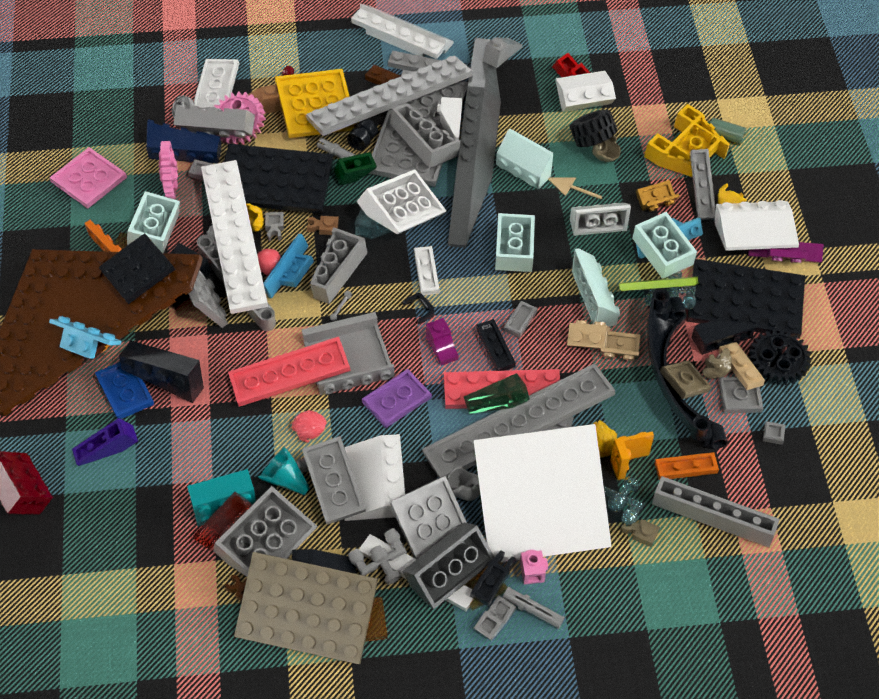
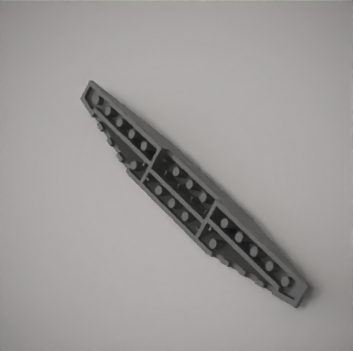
[448,38,501,248]

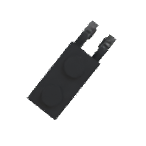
[470,550,516,607]

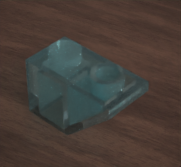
[355,208,392,239]

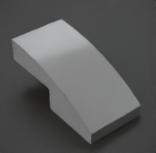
[474,595,517,641]

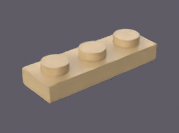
[719,342,765,390]

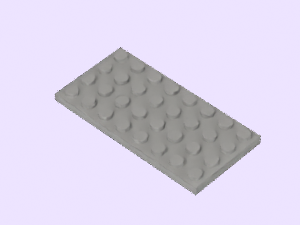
[369,70,468,187]

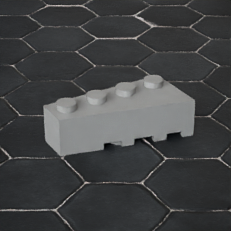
[390,103,461,168]
[173,104,255,138]
[310,227,367,304]

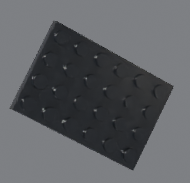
[224,144,334,214]
[687,259,805,339]

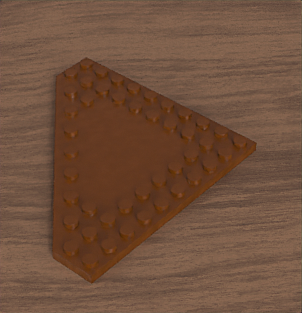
[0,249,203,416]

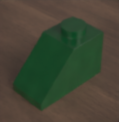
[334,152,377,185]

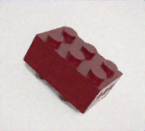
[0,451,53,514]

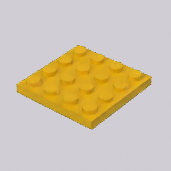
[275,69,357,138]

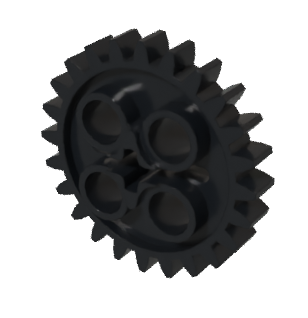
[748,329,812,385]

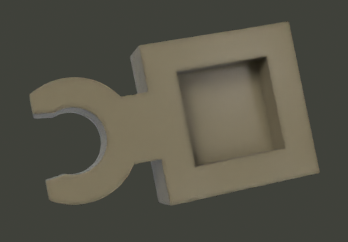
[621,516,660,547]

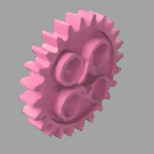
[214,91,266,145]
[159,141,178,199]

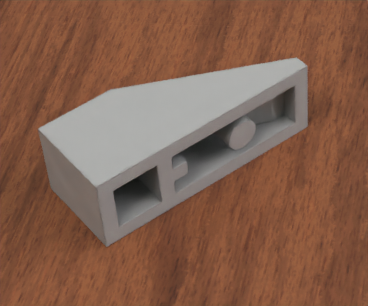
[483,37,523,68]

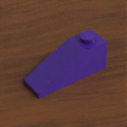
[72,418,138,466]

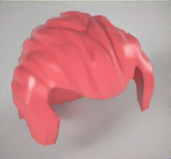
[292,410,327,443]

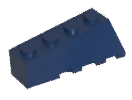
[147,120,222,164]

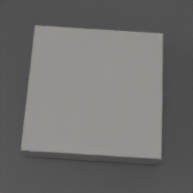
[718,377,764,413]

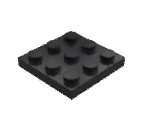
[99,233,176,304]

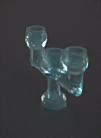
[645,271,696,309]
[603,477,645,525]

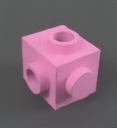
[520,550,548,585]

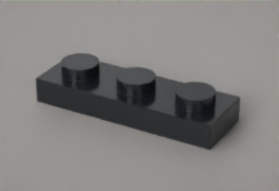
[476,319,516,371]

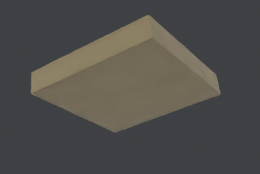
[660,360,712,399]

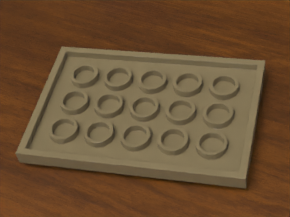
[234,552,378,664]

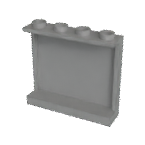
[301,312,394,395]

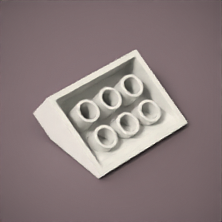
[357,169,446,234]
[714,200,799,250]
[344,434,405,521]

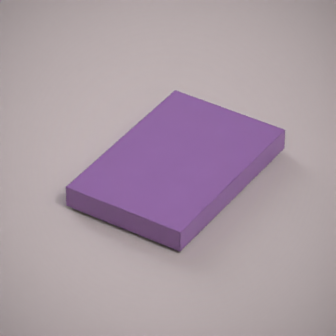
[362,369,432,428]

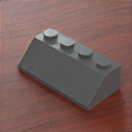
[402,522,495,609]

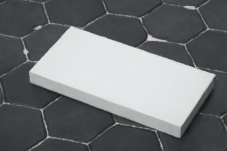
[194,59,239,110]

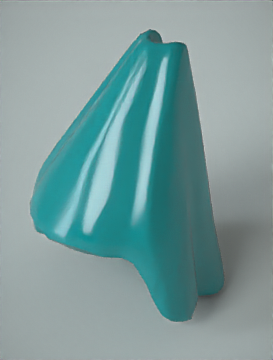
[258,447,310,495]

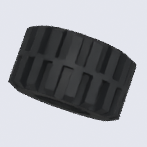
[569,110,618,147]

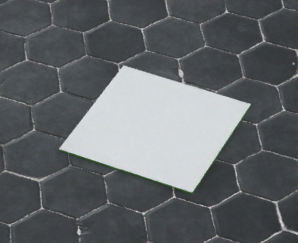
[473,424,611,563]

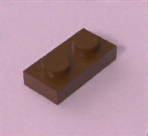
[365,64,401,85]

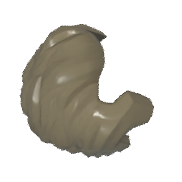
[592,136,621,162]
[702,348,732,379]

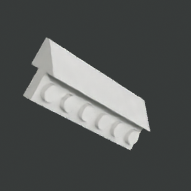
[351,3,453,59]

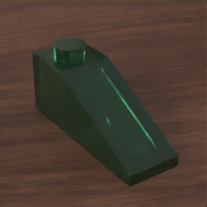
[464,373,530,414]

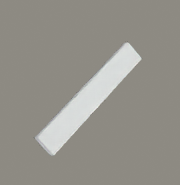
[359,534,474,611]

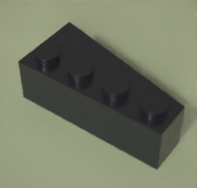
[119,341,204,403]

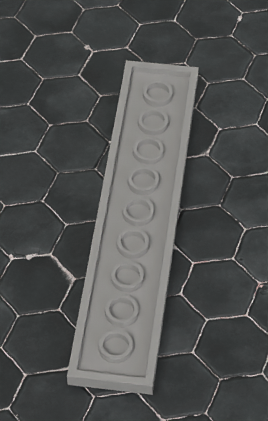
[306,55,473,136]
[422,363,615,478]

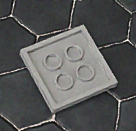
[188,271,228,328]
[389,476,467,559]

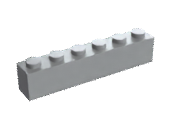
[652,476,780,548]

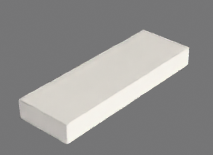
[414,246,440,295]

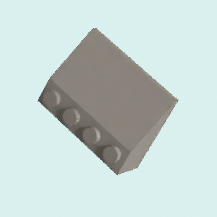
[213,486,318,577]

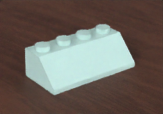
[572,248,620,327]

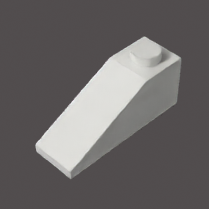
[437,97,462,140]

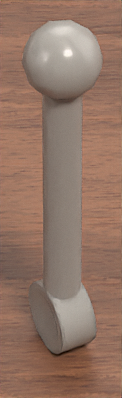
[330,291,352,321]

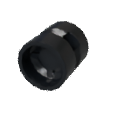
[347,119,378,151]

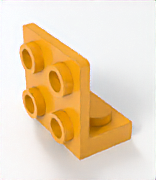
[610,432,654,480]

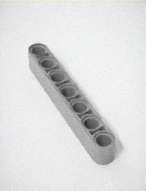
[197,235,276,331]

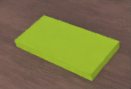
[619,276,698,291]

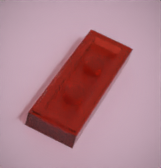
[193,492,251,550]

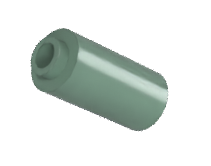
[708,118,746,144]

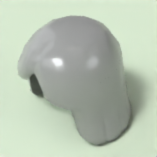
[447,466,480,501]

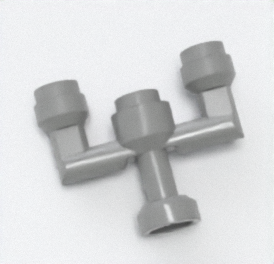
[348,528,407,585]

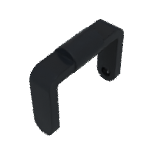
[402,293,435,324]

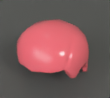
[257,249,281,277]

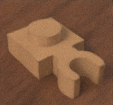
[307,216,339,235]

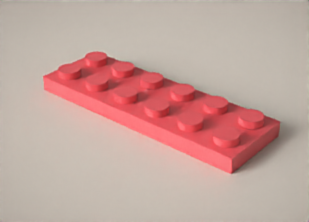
[228,337,351,407]
[444,369,560,409]

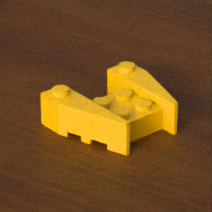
[644,104,730,177]

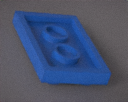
[95,362,154,419]

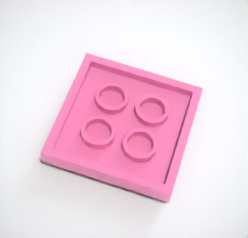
[50,147,127,209]

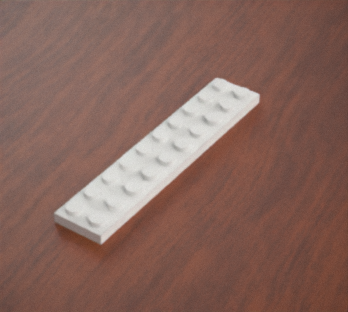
[201,160,268,314]

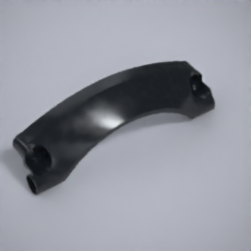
[647,288,728,449]

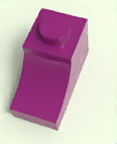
[426,318,459,366]

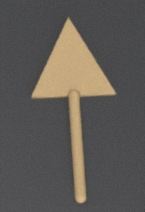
[548,178,602,199]

